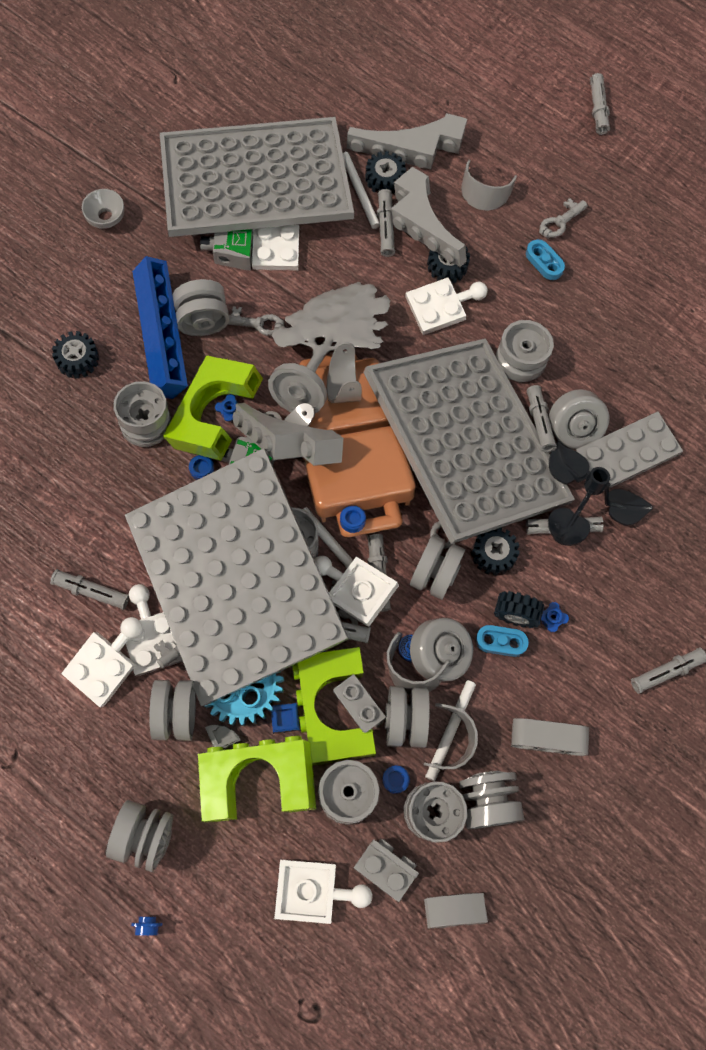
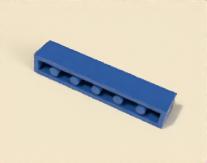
[132,256,188,399]

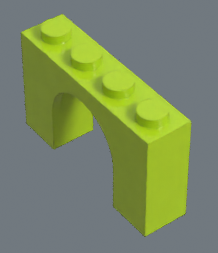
[163,356,263,461]
[292,647,376,766]
[198,736,316,822]

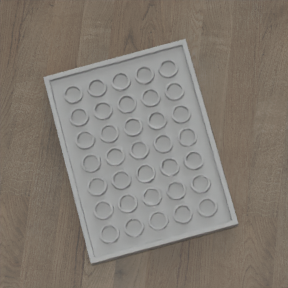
[160,117,354,237]
[363,338,575,544]
[125,448,349,706]

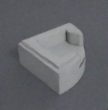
[205,725,241,750]

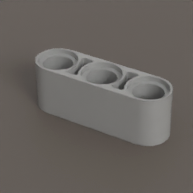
[511,718,589,756]

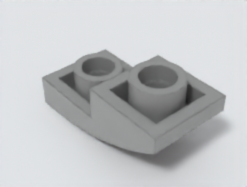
[424,893,488,929]

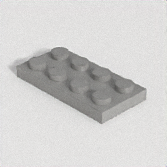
[576,412,683,491]

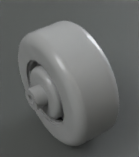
[549,389,610,449]
[410,618,473,682]

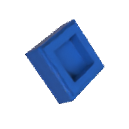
[271,703,300,734]

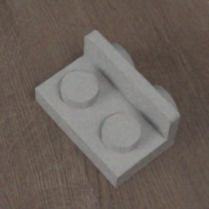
[333,674,386,733]
[353,839,419,902]

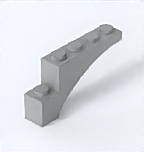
[347,113,467,170]
[391,167,467,267]
[233,403,344,466]

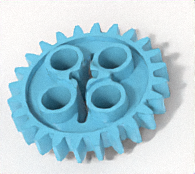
[204,671,284,726]

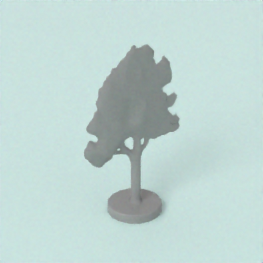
[268,282,391,415]

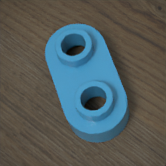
[526,239,565,280]
[476,625,529,657]

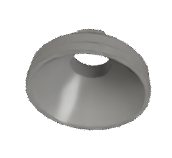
[82,189,125,228]

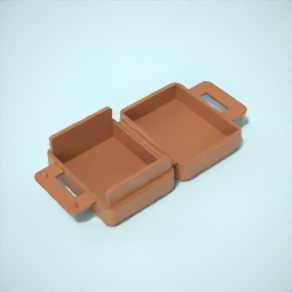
[299,354,415,537]

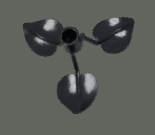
[548,442,653,546]

